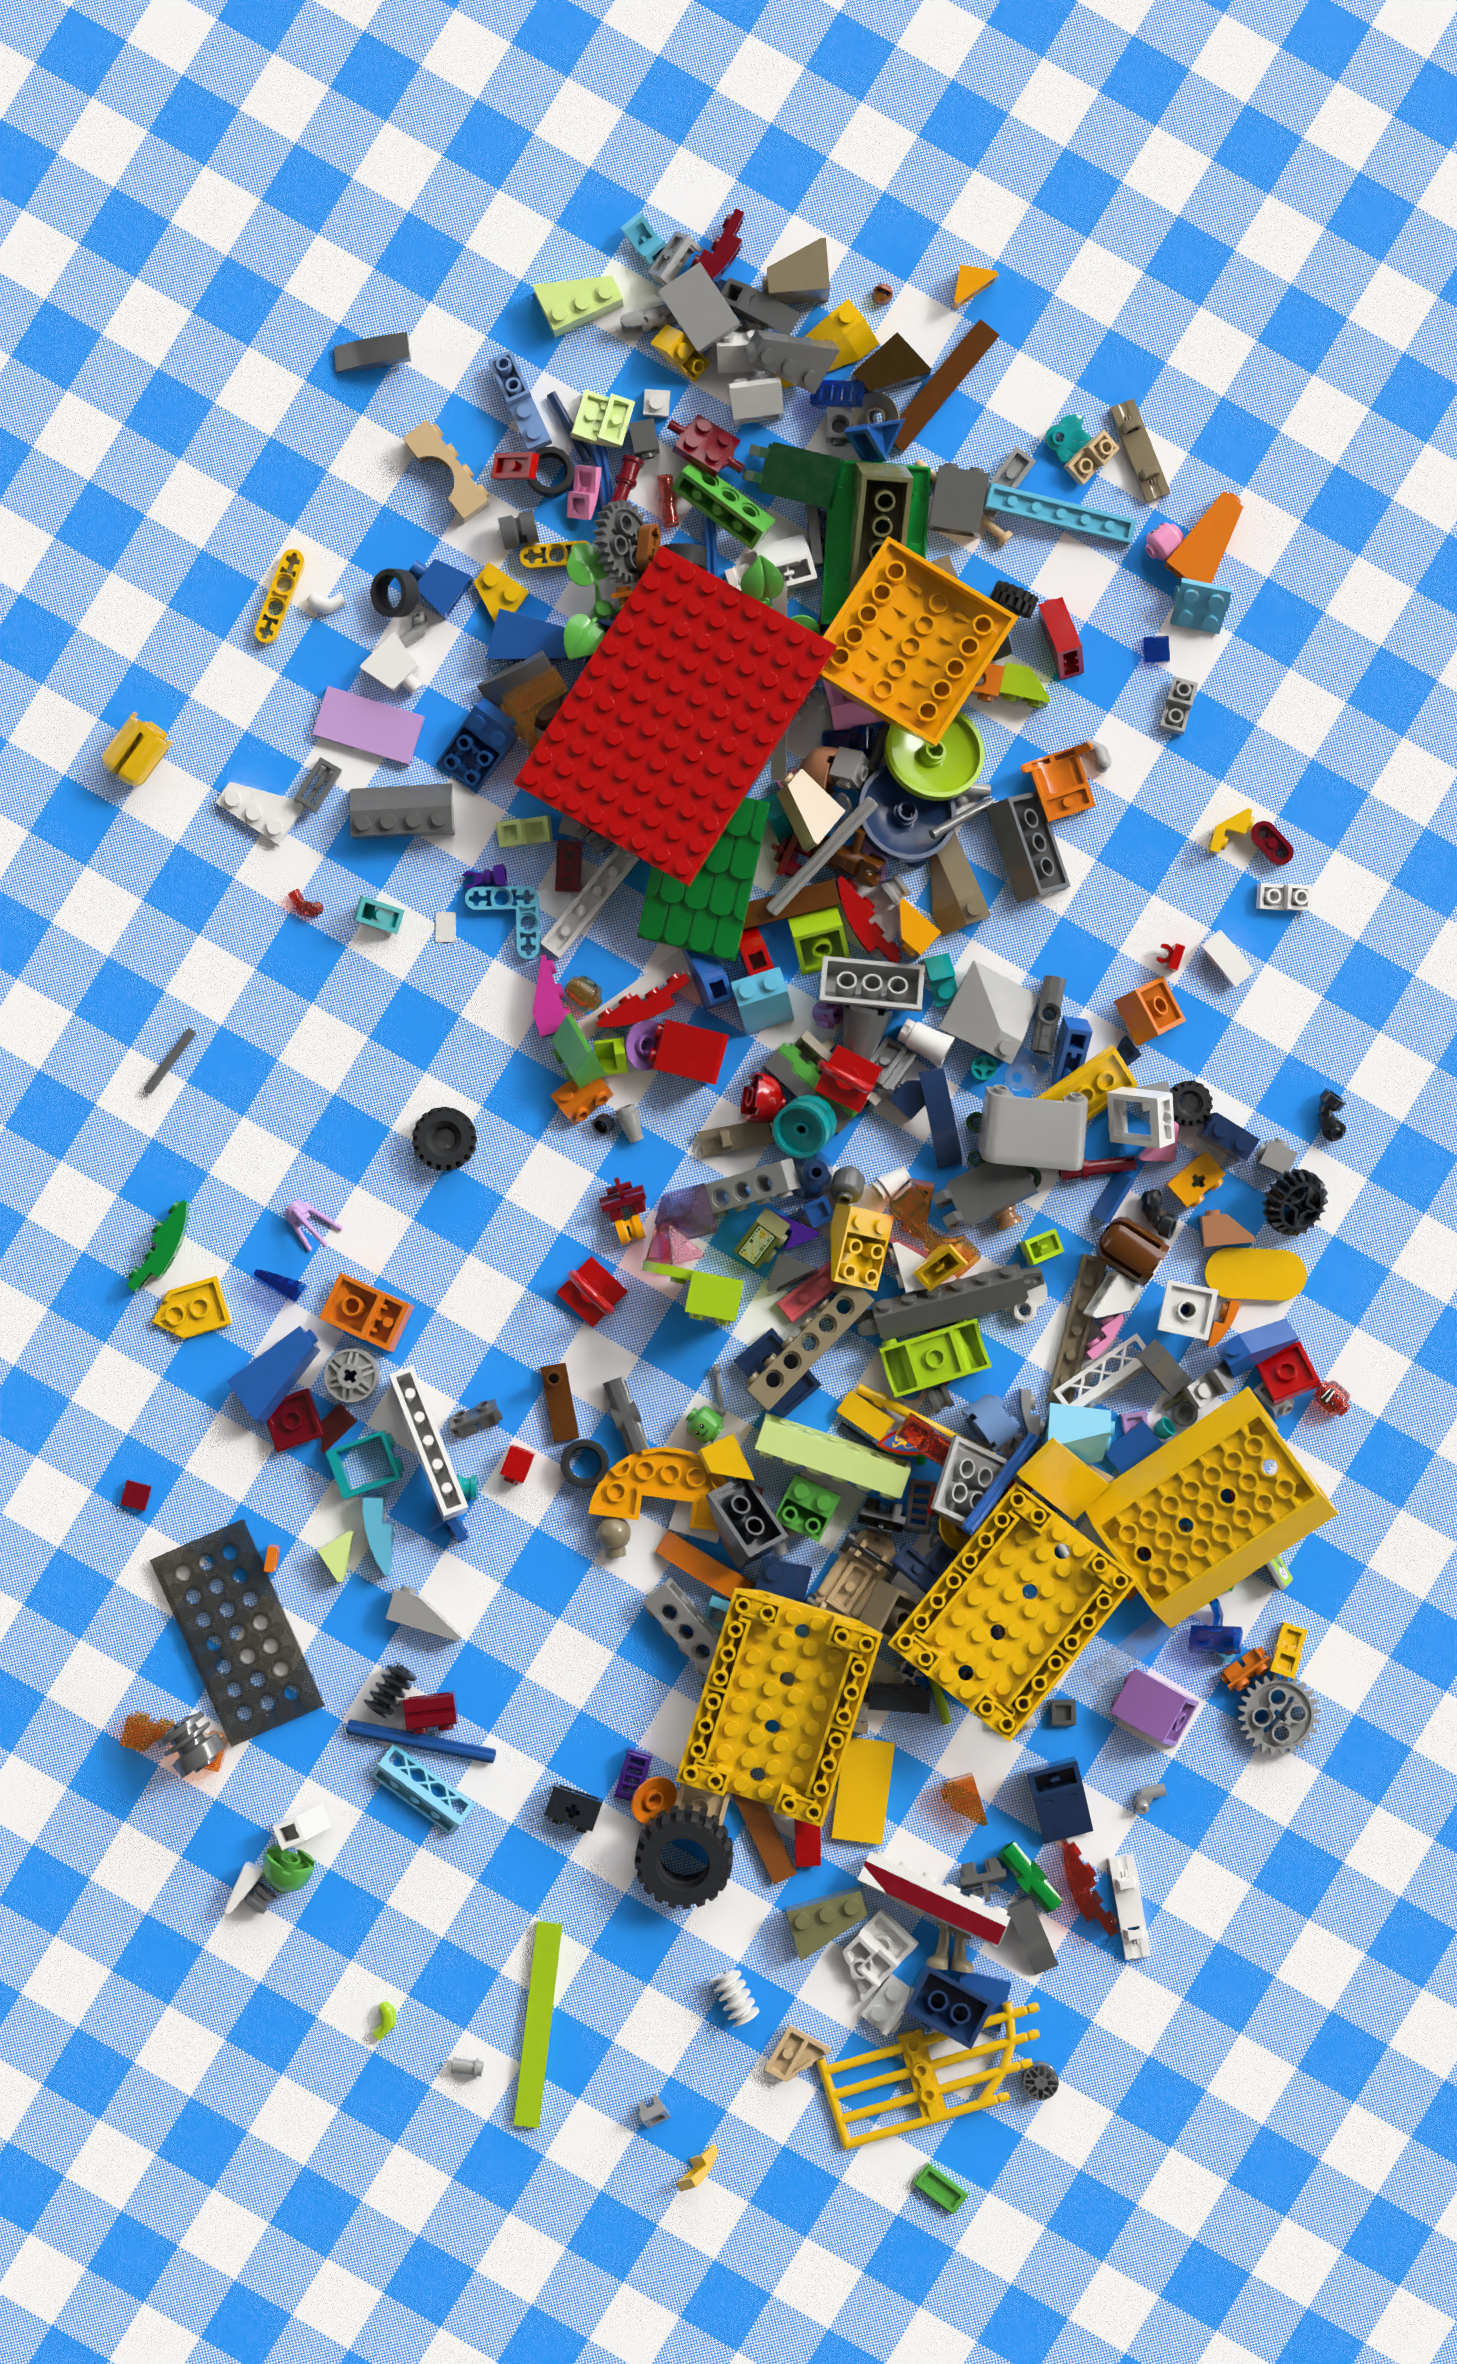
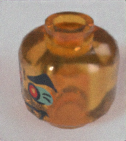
[564,975,603,1013]

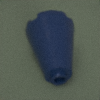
[787,1151,833,1199]

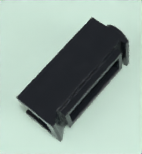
[863,1681,931,1714]

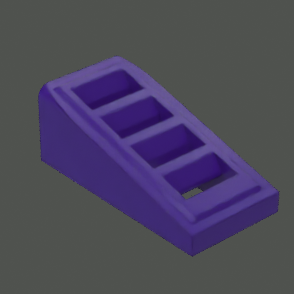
[614,1747,653,1801]

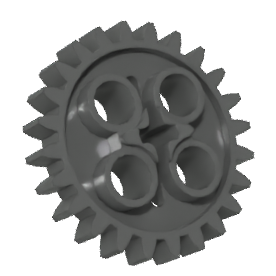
[593,500,649,585]

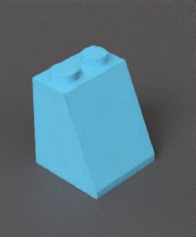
[731,967,794,1035]
[1042,1403,1115,1464]

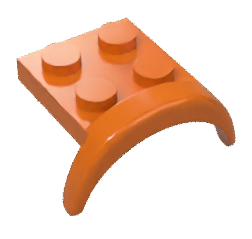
[1020,743,1096,823]

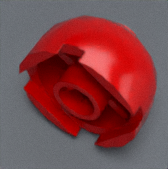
[740,1072,785,1123]

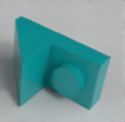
[353,896,405,934]
[923,953,958,1008]

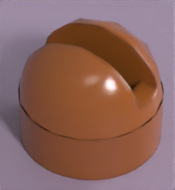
[872,283,893,305]

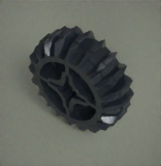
[1261,1168,1328,1236]

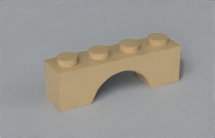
[402,419,490,523]

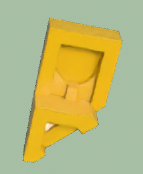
[676,2144,718,2192]

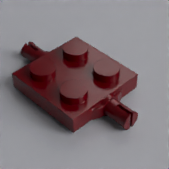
[667,414,745,478]

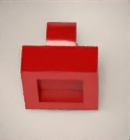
[1156,943,1186,972]

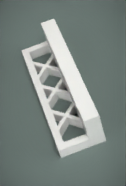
[1053,1333,1147,1408]

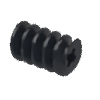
[363,1661,417,1719]

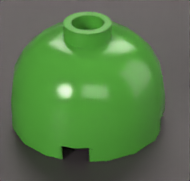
[262,1845,315,1893]

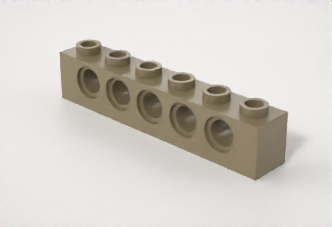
[745,1283,875,1411]

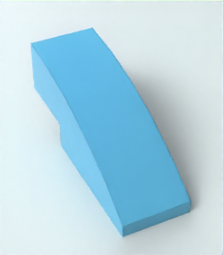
[363,1496,394,1576]

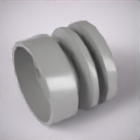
[324,1348,381,1402]

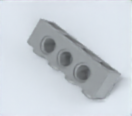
[694,1158,801,1219]
[643,1577,720,1677]

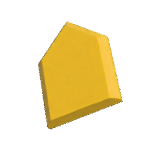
[151,1276,232,1339]

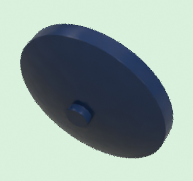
[856,765,957,863]

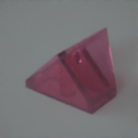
[645,1223,705,1265]

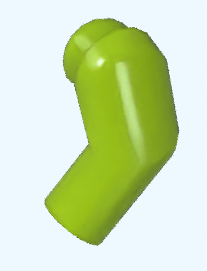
[372,2001,397,2041]

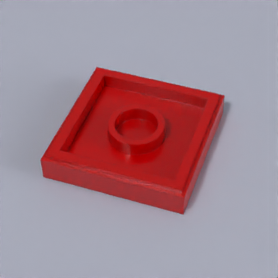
[1255,1341,1322,1406]

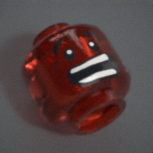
[1312,1380,1350,1418]

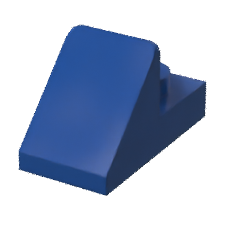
[429,1504,471,1543]

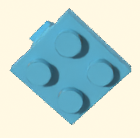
[1170,578,1232,634]

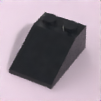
[706,1478,789,1569]

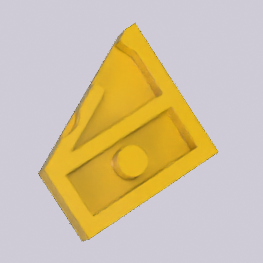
[474,562,530,622]

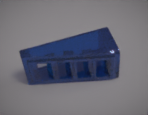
[810,380,865,409]
[254,1269,309,1302]

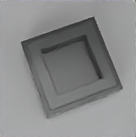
[1049,1699,1076,1726]

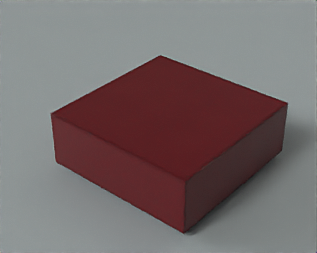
[120,1479,153,1511]

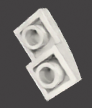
[1256,883,1312,911]
[1200,930,1254,988]

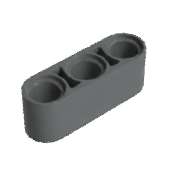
[1136,1339,1192,1398]

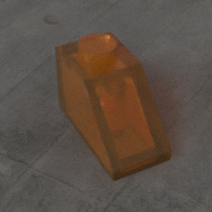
[940,1772,988,1826]

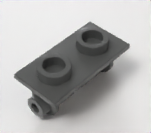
[448,1399,503,1439]

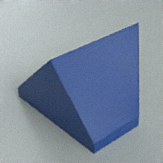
[844,418,906,462]

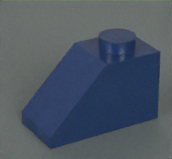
[888,1080,925,1120]

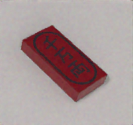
[555,840,583,893]

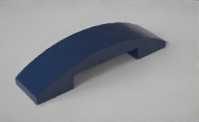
[918,1067,963,1169]

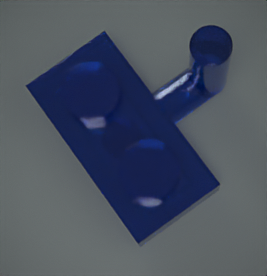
[1188,1598,1243,1654]

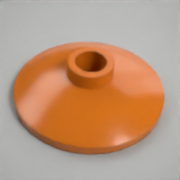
[631,1776,677,1824]

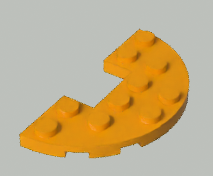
[588,1447,729,1532]

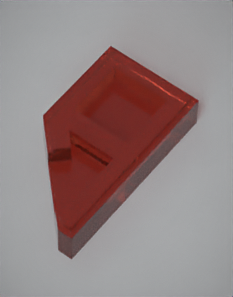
[321,1403,358,1454]

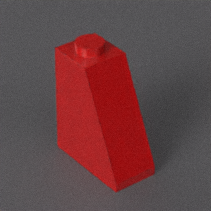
[1038,597,1084,680]

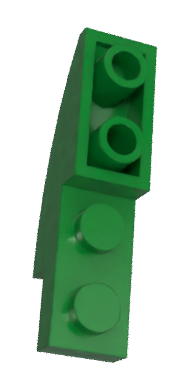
[126,1200,190,1292]

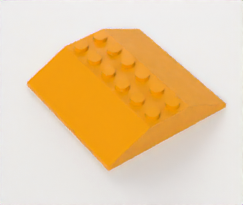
[820,536,1019,747]

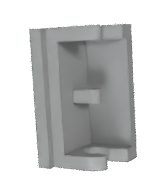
[647,231,702,287]

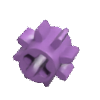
[812,1002,843,1029]

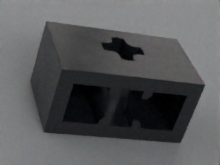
[544,1782,603,1833]

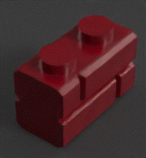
[403,1691,459,1734]

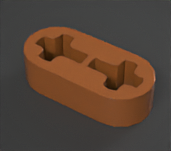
[636,524,661,572]

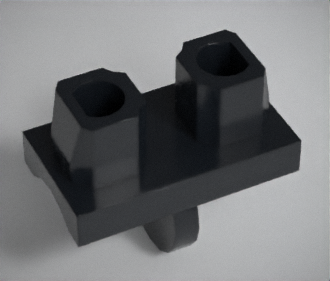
[857,1497,906,1542]

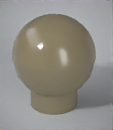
[596,1516,631,1558]

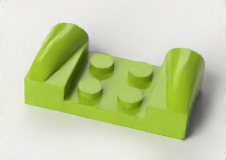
[878,1318,992,1398]

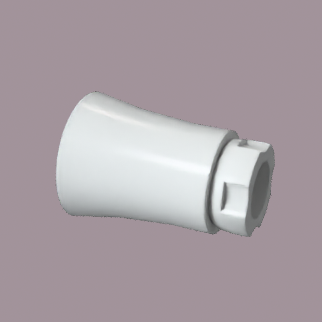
[897,1019,956,1068]

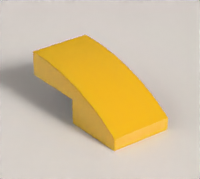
[836,1390,895,1441]
[1269,1622,1308,1679]

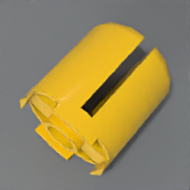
[102,712,174,786]

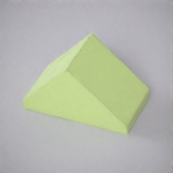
[318,1529,355,1582]

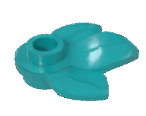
[1045,414,1092,464]

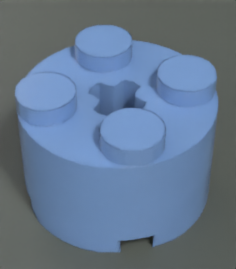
[962,1393,1021,1452]

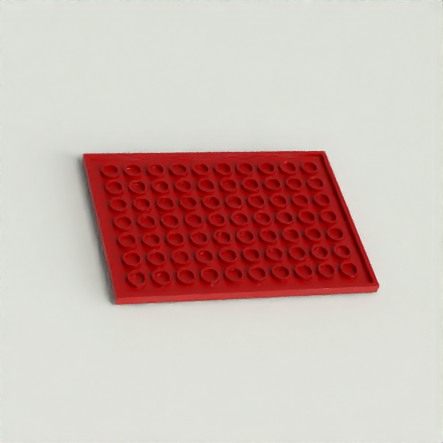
[513,545,837,887]

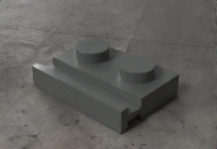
[869,1036,918,1095]

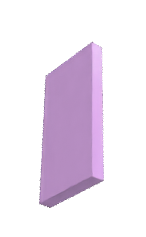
[313,686,425,766]

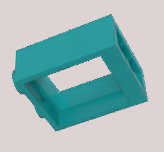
[326,1429,405,1500]

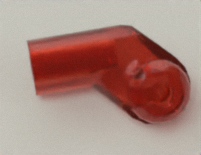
[288,889,324,918]

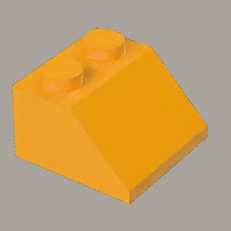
[897,898,941,959]

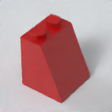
[647,1019,729,1085]

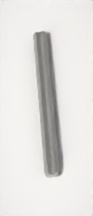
[766,797,878,916]

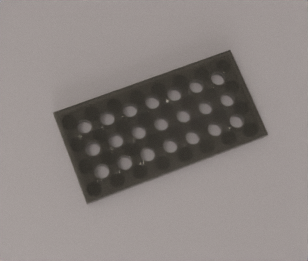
[150,1518,326,1747]

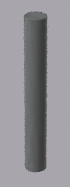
[929,797,994,839]
[143,1027,197,1094]

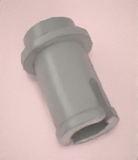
[451,2057,484,2079]

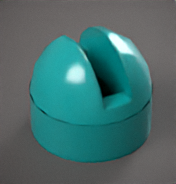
[1154,1417,1176,1439]

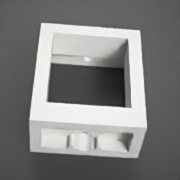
[1107,1087,1175,1149]

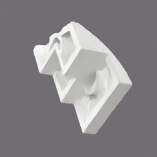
[842,1907,919,2002]

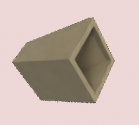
[762,237,830,305]

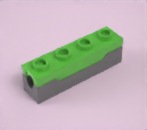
[763,1043,858,1134]

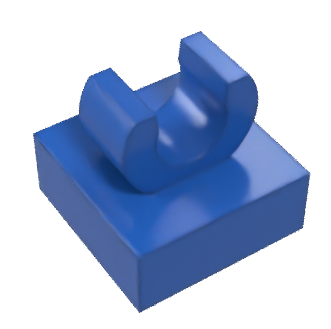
[802,1195,834,1229]

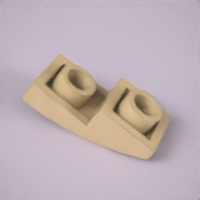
[1064,430,1120,486]

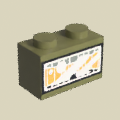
[733,1207,790,1269]

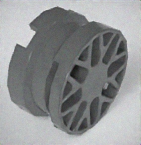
[1022,2060,1059,2101]

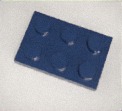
[733,1327,822,1418]

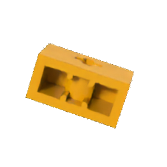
[1165,1151,1226,1208]

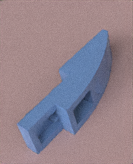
[488,350,552,452]

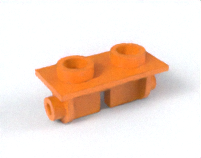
[1220,1646,1271,1693]

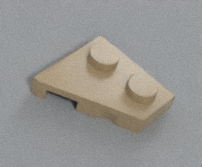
[764,2023,832,2082]

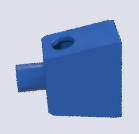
[409,559,473,620]

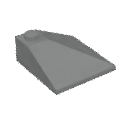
[938,960,1039,1064]
[931,1435,1009,1533]

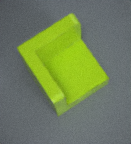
[593,1037,628,1076]

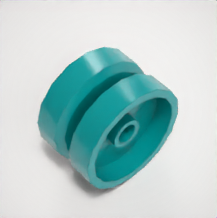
[773,1095,837,1159]

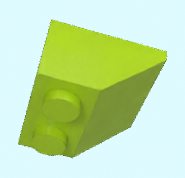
[788,906,850,975]

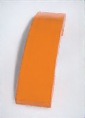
[655,1530,755,1599]

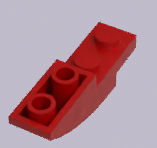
[837,875,902,963]
[596,972,690,1028]

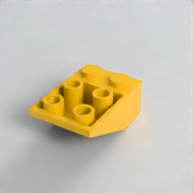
[830,1203,894,1291]

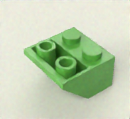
[775,1472,841,1542]

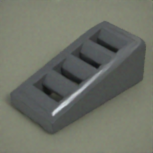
[904,1478,936,1535]

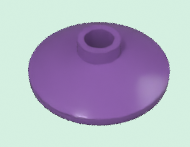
[625,1020,658,1071]

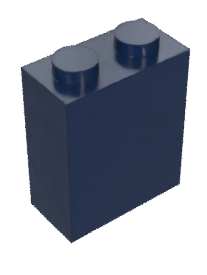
[1195,1112,1260,1162]

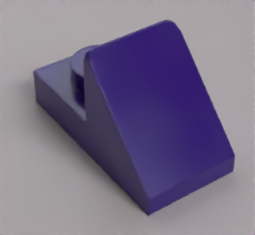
[773,1211,820,1250]

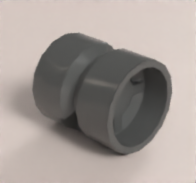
[498,510,540,550]

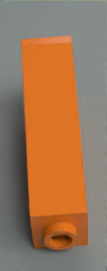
[1164,491,1244,584]

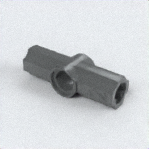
[1030,975,1066,1055]
[603,1376,650,1455]

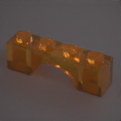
[889,1180,981,1279]
[120,1710,230,1772]

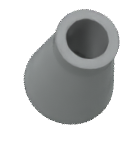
[615,1103,644,1143]

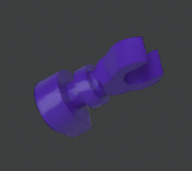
[462,863,509,889]

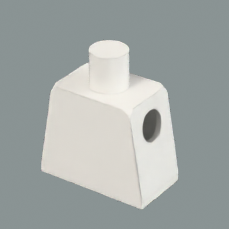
[360,632,423,695]

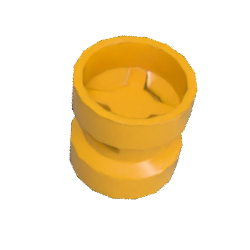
[614,1214,646,1245]

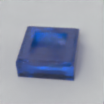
[1142,636,1170,664]

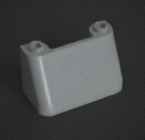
[977,1085,1088,1171]

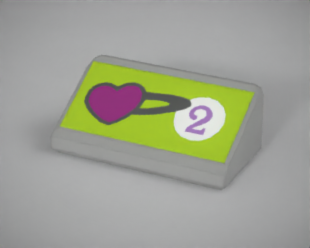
[1263,1554,1293,1591]

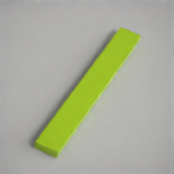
[514,1920,563,2128]

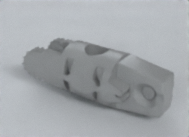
[620,305,679,335]

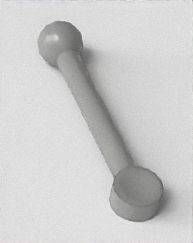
[714,1364,726,1417]

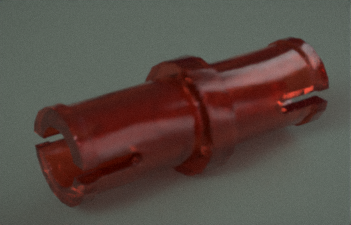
[657,474,679,528]

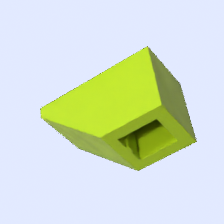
[998,662,1050,709]

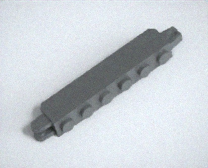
[855,1263,1045,1341]

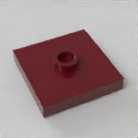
[267,1388,326,1454]

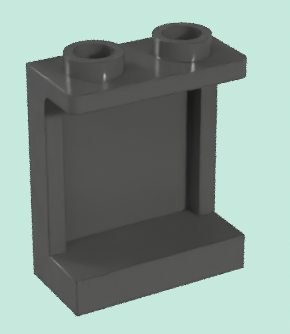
[928,463,989,538]

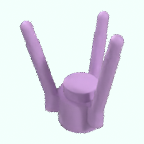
[284,1199,343,1252]

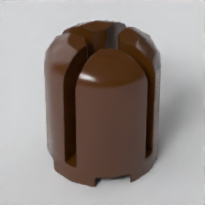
[1096,1217,1170,1287]

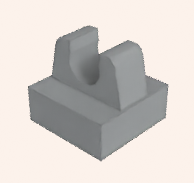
[639,2094,671,2129]

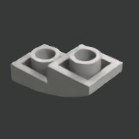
[1158,676,1198,736]
[1019,1388,1045,1437]

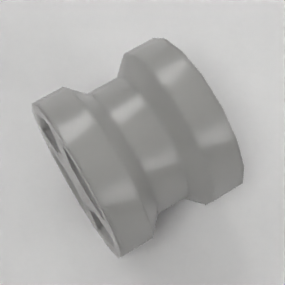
[880,873,911,905]

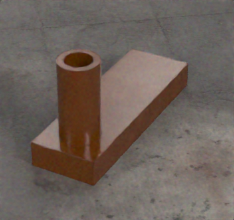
[541,1362,580,1442]

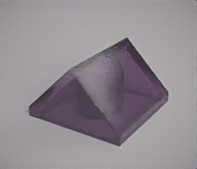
[654,1183,718,1244]

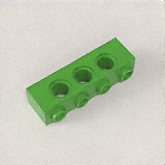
[671,463,776,550]

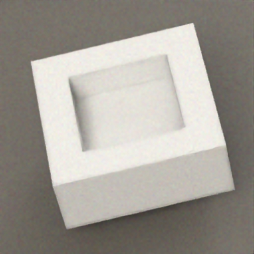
[643,389,670,418]

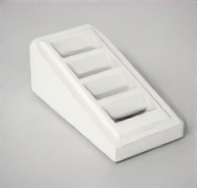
[224,1861,263,1914]

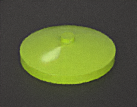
[884,711,985,801]

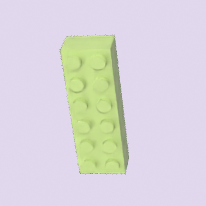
[755,1412,911,1500]

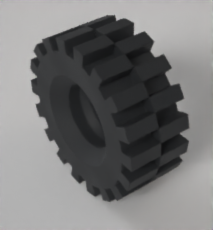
[412,1107,477,1171]

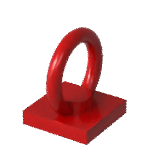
[814,1044,884,1113]
[556,1256,628,1328]

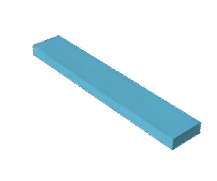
[984,482,1137,545]

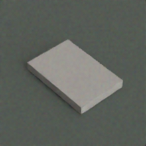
[658,262,741,354]

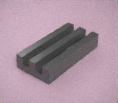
[294,757,342,814]

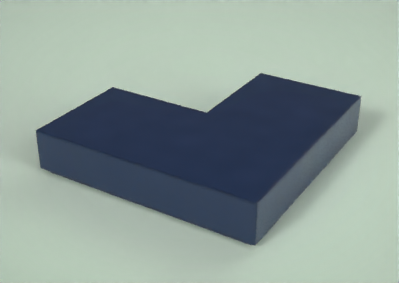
[889,1539,958,1595]

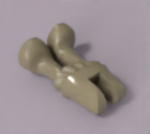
[926,1921,974,1973]

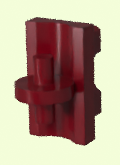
[771,832,814,878]
[599,1177,647,1222]

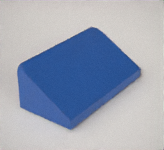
[1091,1173,1134,1224]

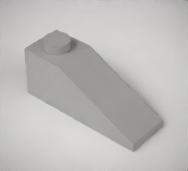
[385,1585,462,1642]

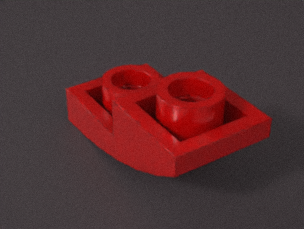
[794,1819,821,1867]

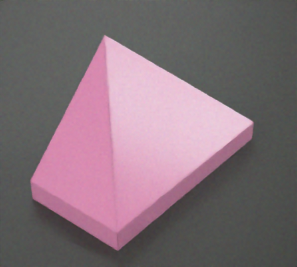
[1136,1122,1179,1162]

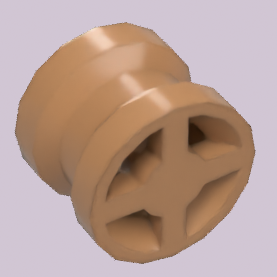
[993,1205,1023,1231]

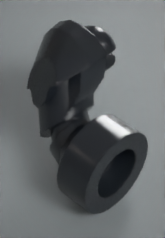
[1317,1088,1346,1142]
[1140,1189,1178,1240]

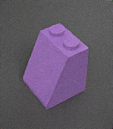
[1110,1668,1199,1747]

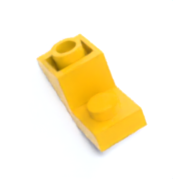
[1206,808,1255,855]

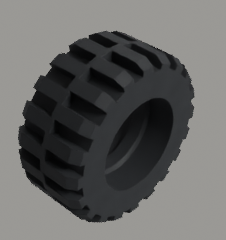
[634,1805,734,1909]

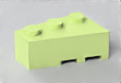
[532,275,624,338]

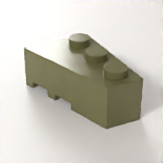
[786,1886,868,1961]

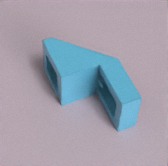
[620,212,667,268]

